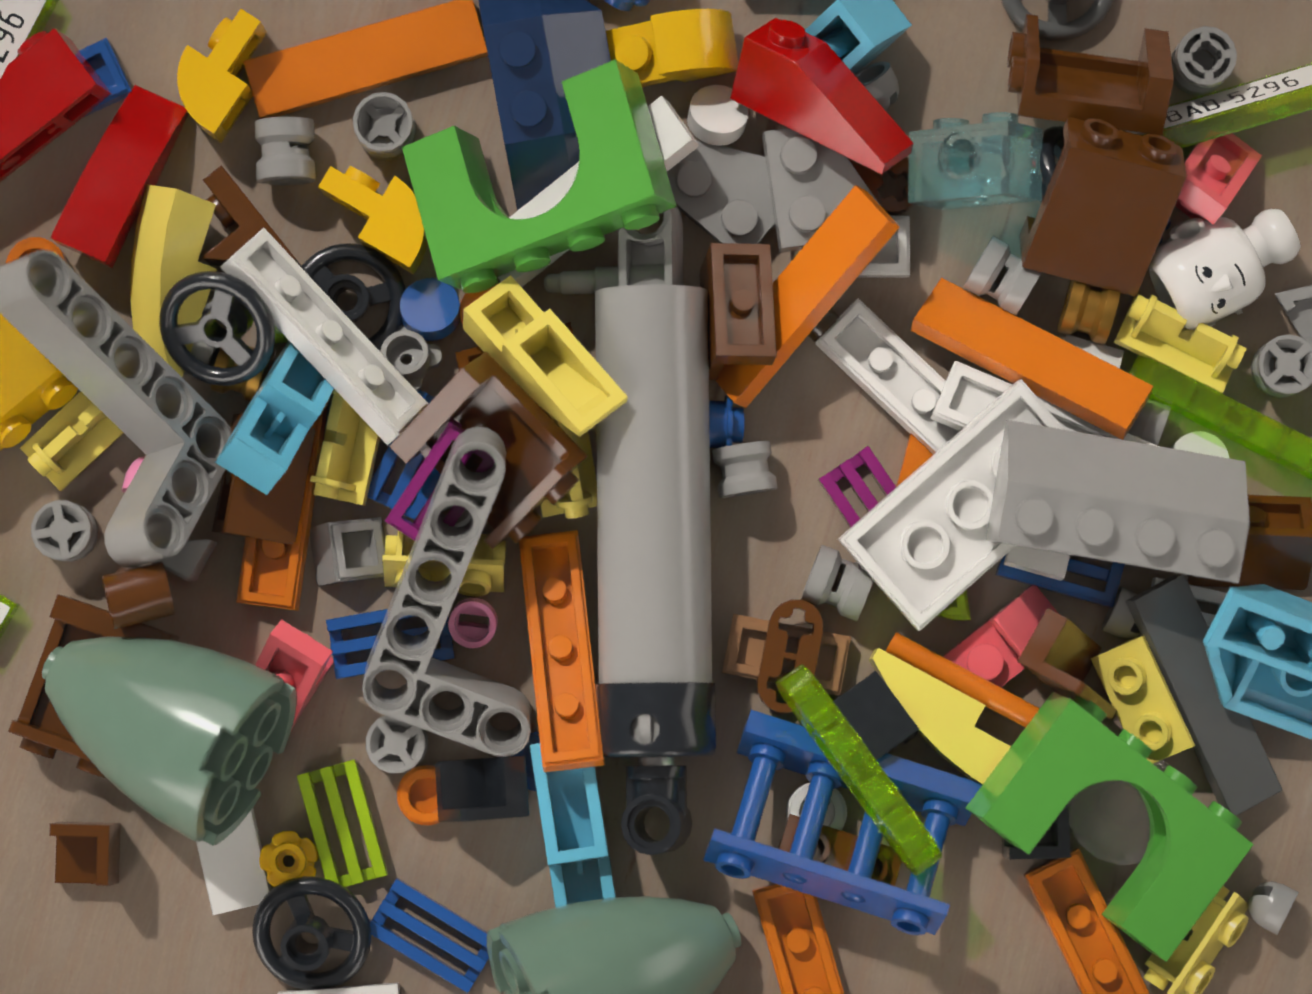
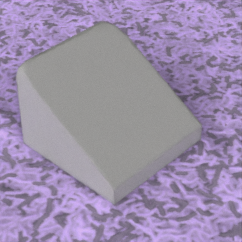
[310,517,385,586]
[153,540,217,582]

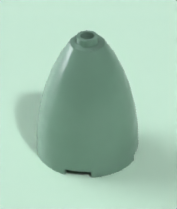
[42,637,297,846]
[487,896,742,994]

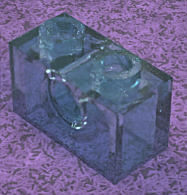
[908,112,1043,210]

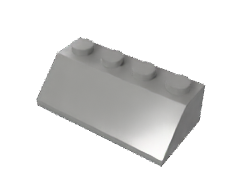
[986,420,1249,583]

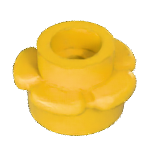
[259,831,319,887]

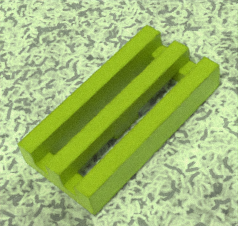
[297,759,388,887]

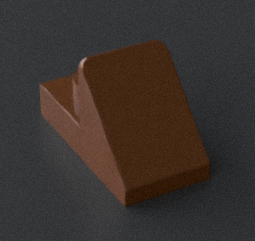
[203,165,301,267]

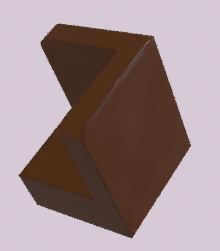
[49,822,121,886]

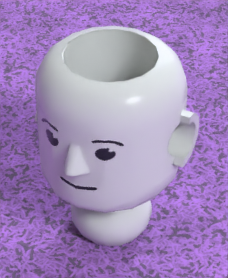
[1148,209,1301,330]

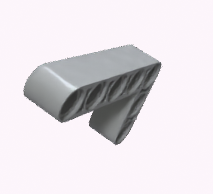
[0,250,232,568]
[362,427,532,757]

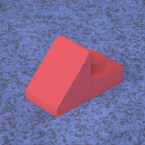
[1175,120,1262,225]
[943,585,1059,687]
[255,619,334,730]

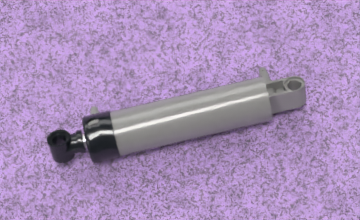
[544,207,716,855]

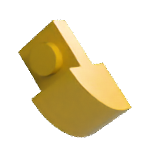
[177,9,267,143]
[606,9,738,87]
[318,166,427,275]

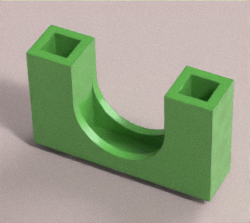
[402,59,677,293]
[965,692,1254,962]

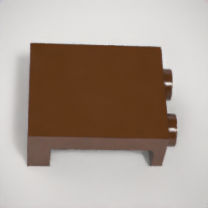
[1007,14,1174,135]
[1019,117,1187,296]
[389,352,588,549]
[8,594,179,779]

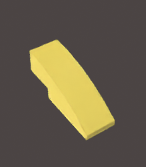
[130,184,217,377]
[463,275,628,437]
[869,648,1011,785]

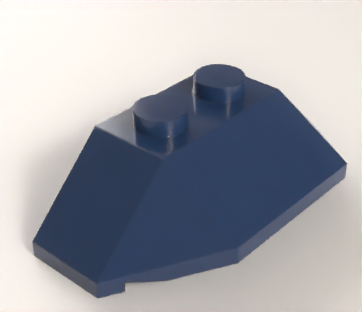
[478,0,611,211]

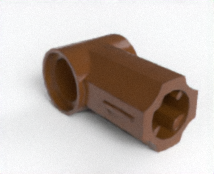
[102,561,175,629]

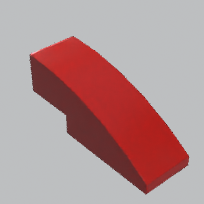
[50,85,189,268]

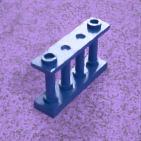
[703,710,982,935]

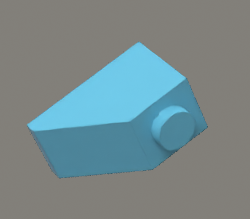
[805,0,912,74]

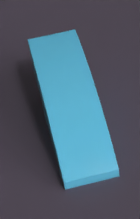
[215,340,334,495]
[530,743,616,907]

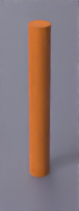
[885,632,1040,728]

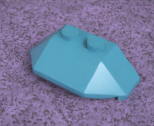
[1203,584,1312,740]

